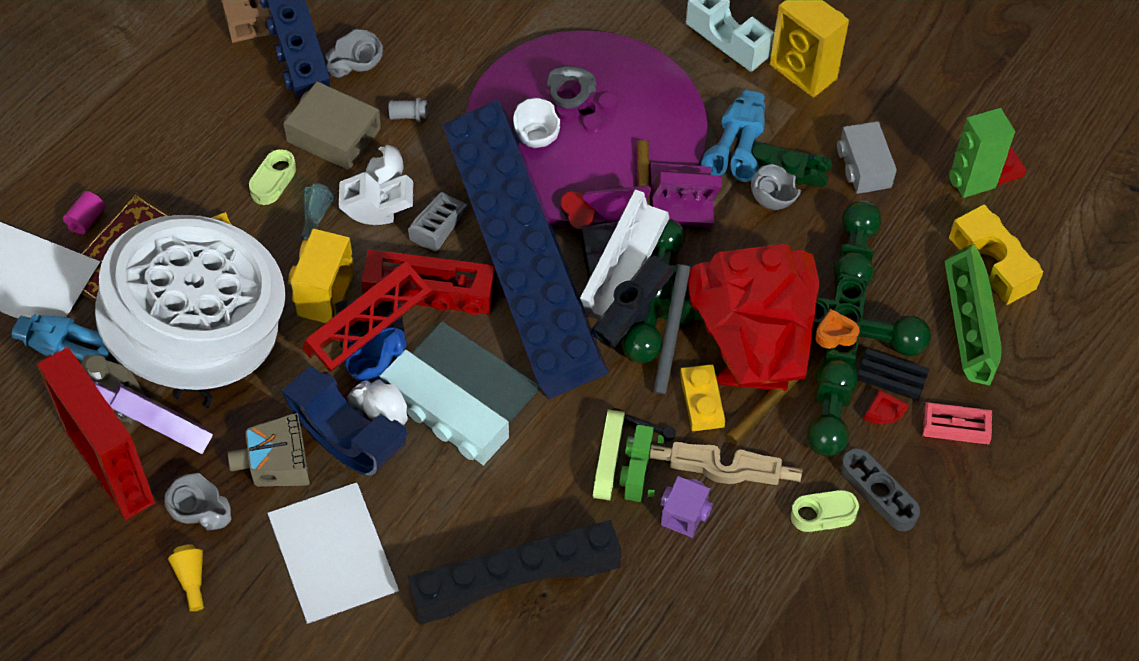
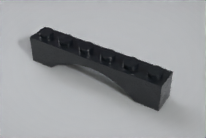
[408,520,622,625]

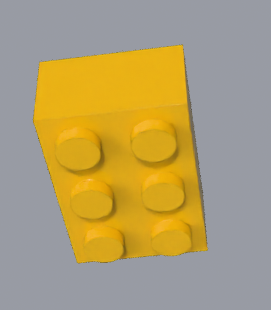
[770,0,849,98]

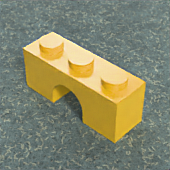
[949,204,1044,305]

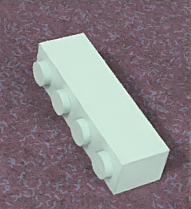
[380,349,509,465]

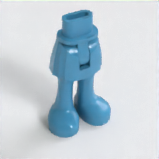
[701,90,765,182]
[12,314,120,364]

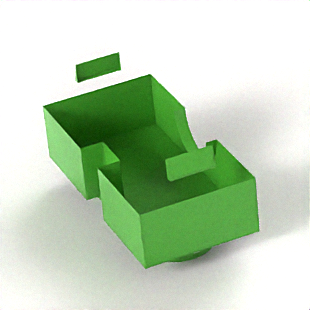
[619,425,664,502]

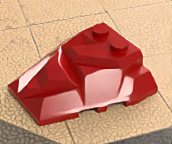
[687,244,819,387]

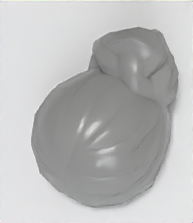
[324,29,383,78]
[165,473,231,531]

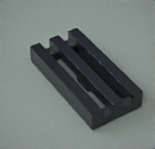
[857,348,929,401]

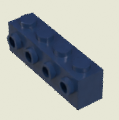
[259,0,330,99]

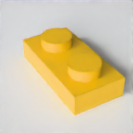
[680,364,725,431]

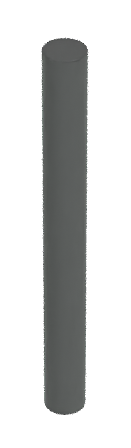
[653,264,690,395]

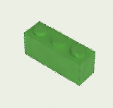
[949,108,1015,198]

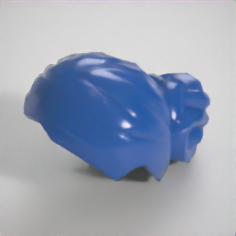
[345,326,407,382]

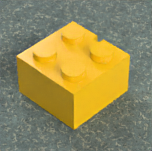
[288,229,355,323]

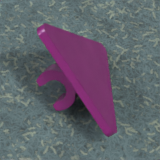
[583,184,651,223]

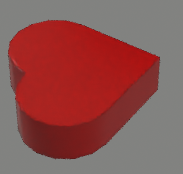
[561,191,596,232]

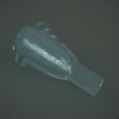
[301,184,334,240]

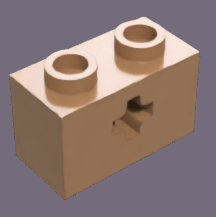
[222,0,270,43]

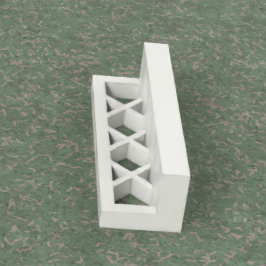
[580,190,669,320]

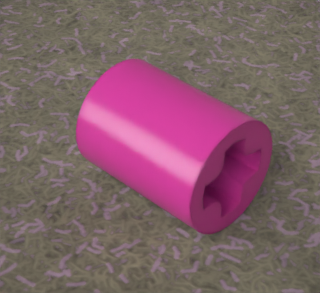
[63,191,105,234]

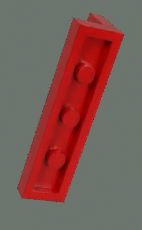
[302,261,432,372]

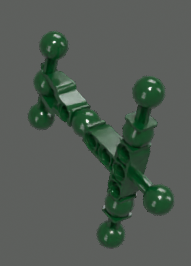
[621,201,931,457]

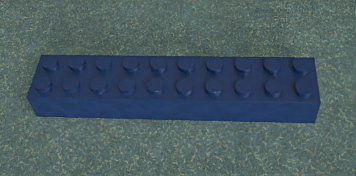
[442,99,609,399]

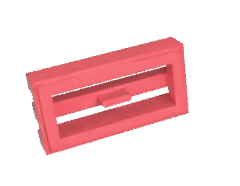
[922,402,992,444]

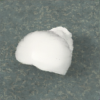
[347,379,408,425]

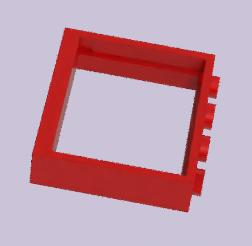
[37,347,155,521]

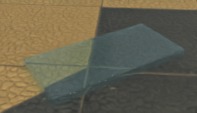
[412,322,540,423]

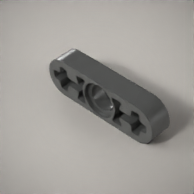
[841,449,920,531]

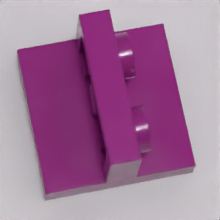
[649,163,722,228]

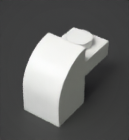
[339,172,413,225]

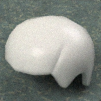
[513,98,560,148]
[366,145,404,184]

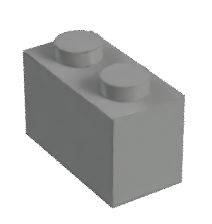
[837,121,897,194]

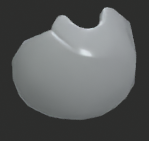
[751,164,801,211]

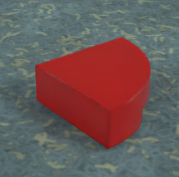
[863,390,909,424]

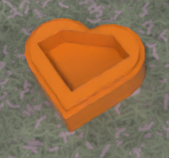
[815,309,859,349]

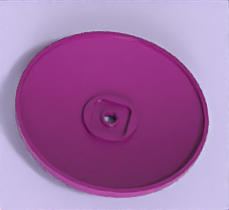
[466,30,707,229]

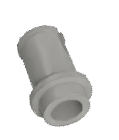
[389,97,428,122]

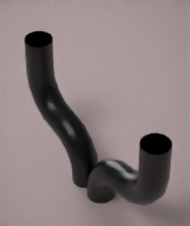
[174,389,212,408]

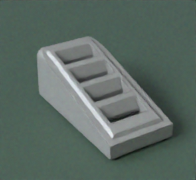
[408,192,468,253]

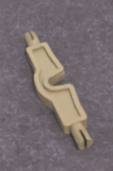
[650,442,802,485]

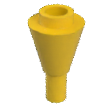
[168,545,204,611]

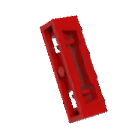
[361,249,496,315]

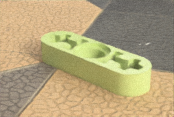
[593,409,625,501]

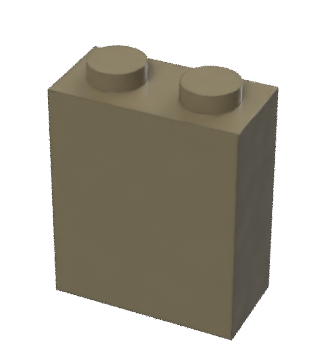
[283,82,381,171]

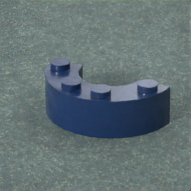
[281,365,408,476]

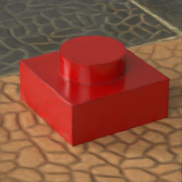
[997,147,1026,186]

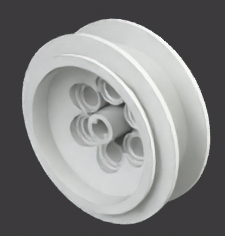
[95,215,285,390]

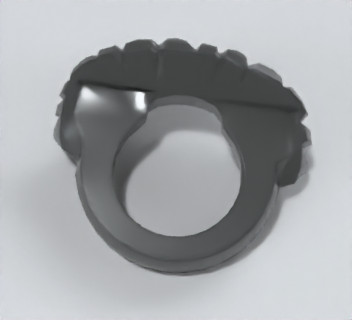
[547,66,597,109]

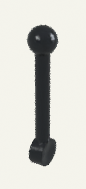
[612,408,676,441]

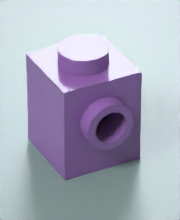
[661,476,713,538]

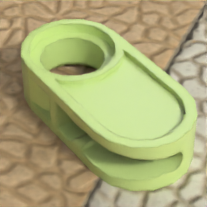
[249,149,296,205]
[791,490,859,532]

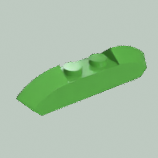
[945,244,1001,386]

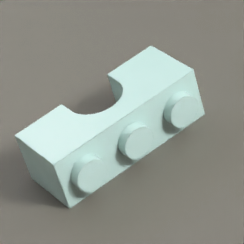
[686,0,774,72]

